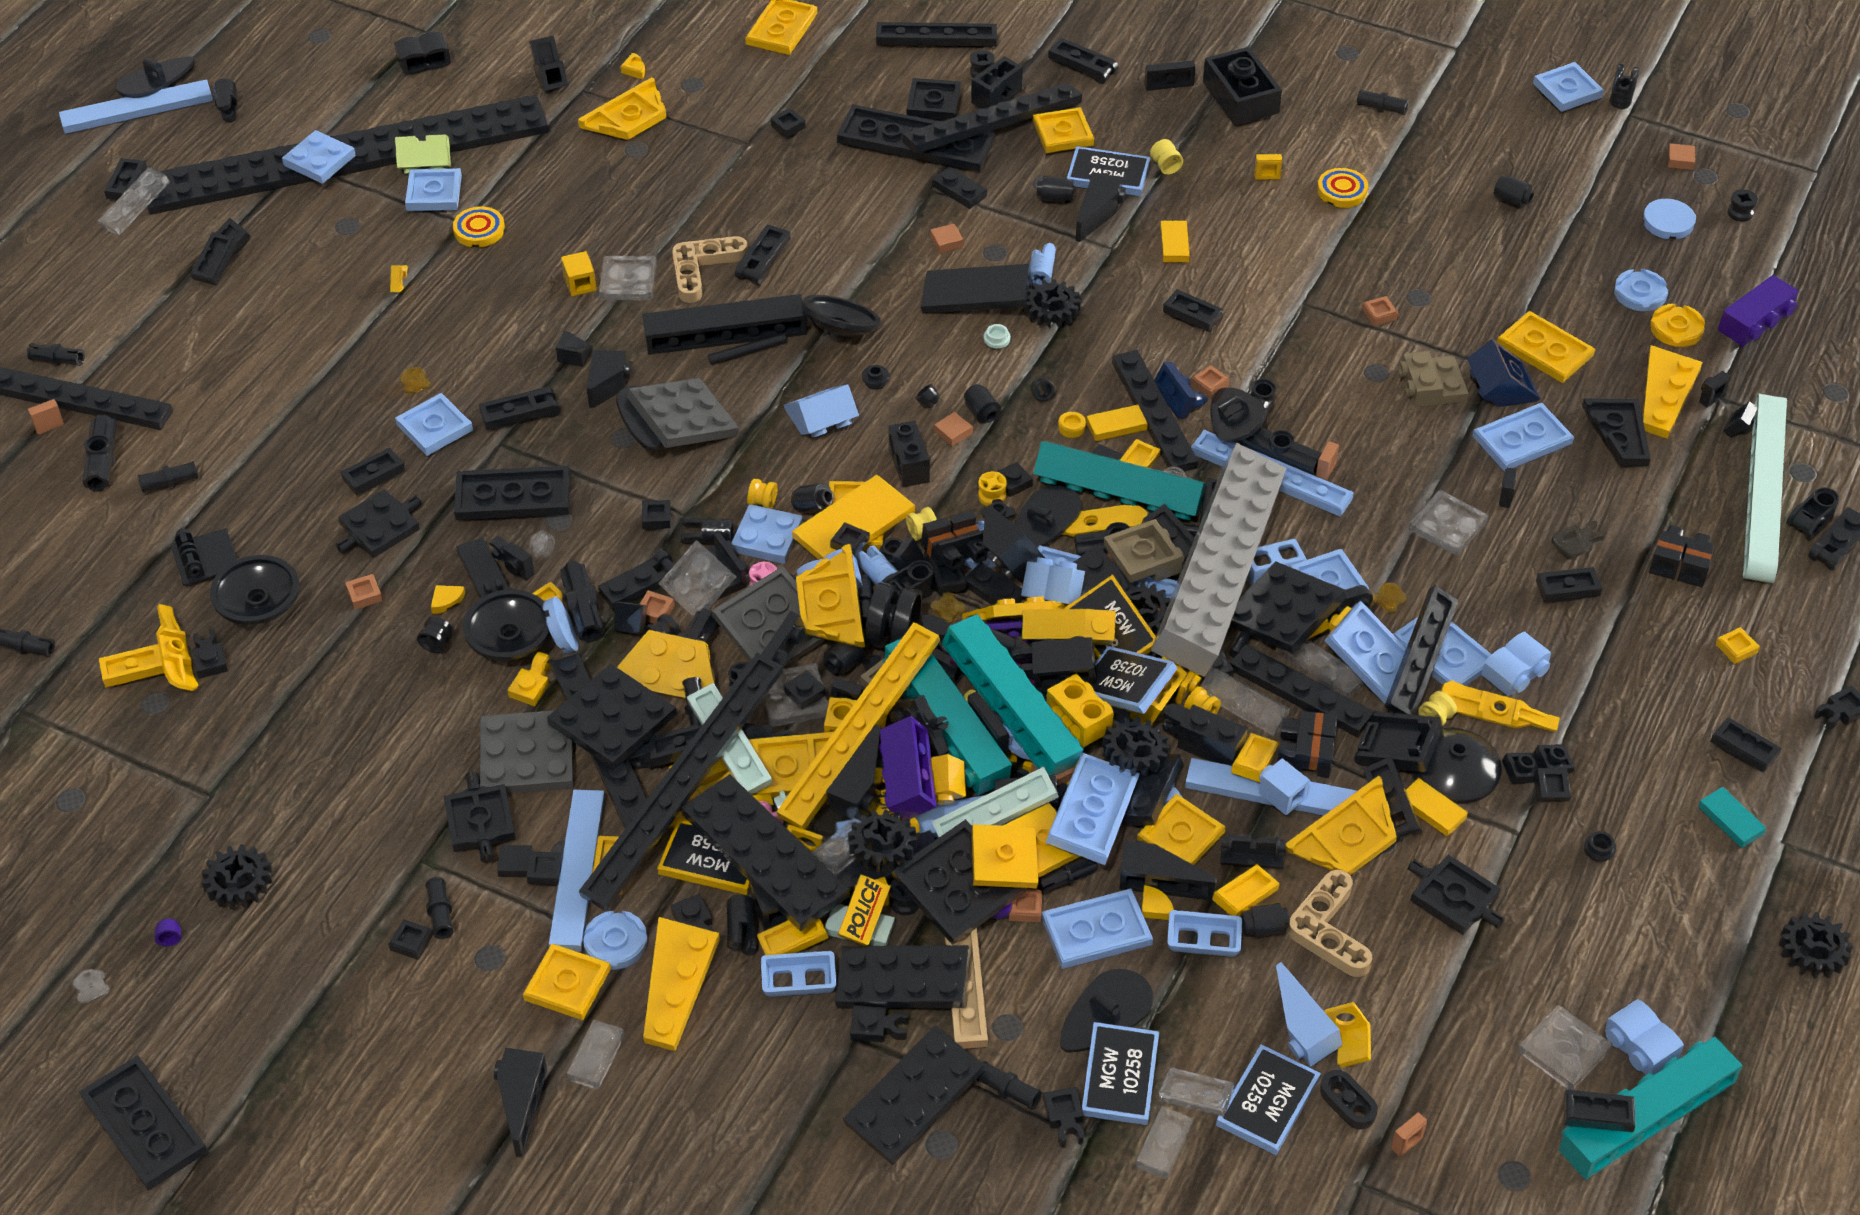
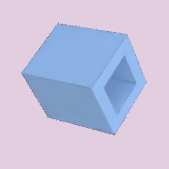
[1259,758,1310,815]

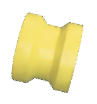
[906,507,937,541]
[1418,691,1457,726]

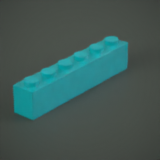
[1033,441,1208,520]
[941,614,1083,775]
[882,638,1012,796]
[1558,1036,1743,1180]

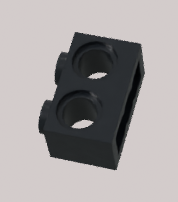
[888,420,930,488]

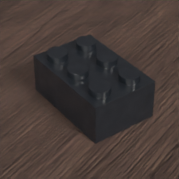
[1203,47,1282,125]

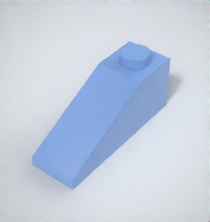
[1276,962,1342,1067]

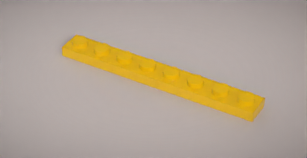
[776,622,940,830]

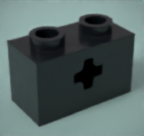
[971,56,1023,108]

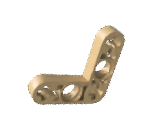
[672,236,748,303]
[1288,870,1372,977]

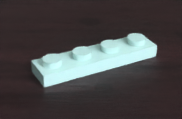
[687,683,773,795]
[932,767,1059,837]

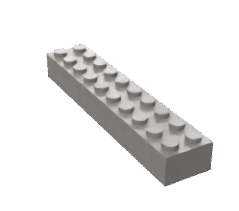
[1151,443,1287,677]

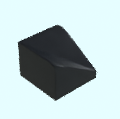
[556,331,592,367]
[614,601,648,635]

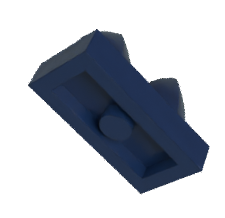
[1154,362,1208,418]

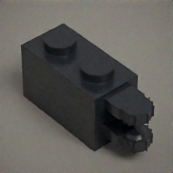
[1010,636,1096,688]
[1162,703,1248,766]

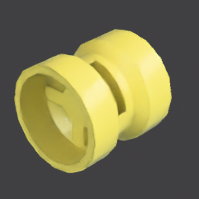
[1150,139,1184,175]

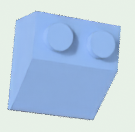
[784,384,859,438]

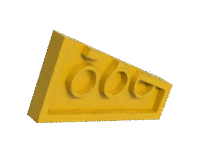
[1642,345,1703,439]
[643,917,720,1051]

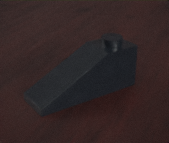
[1076,172,1126,242]
[826,725,883,822]
[1119,841,1216,901]
[494,1048,548,1158]

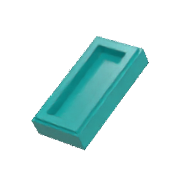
[1698,787,1767,848]

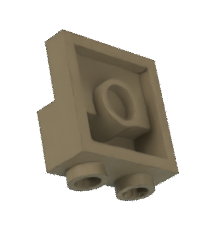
[1398,351,1469,407]
[1104,519,1184,583]

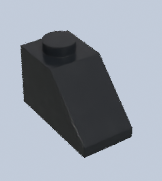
[587,350,631,408]

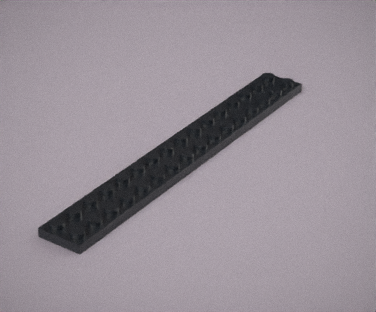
[141,95,549,215]

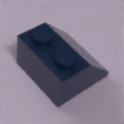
[1467,339,1541,407]

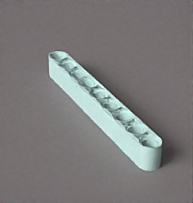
[1743,393,1787,584]

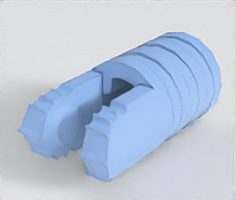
[1029,243,1056,286]
[856,545,898,586]

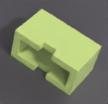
[395,134,451,174]

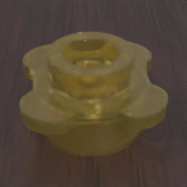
[400,367,431,393]
[1372,583,1407,612]
[930,593,965,622]

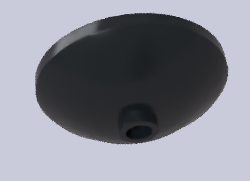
[802,295,881,338]
[210,555,300,625]
[463,589,550,661]
[1410,728,1502,804]

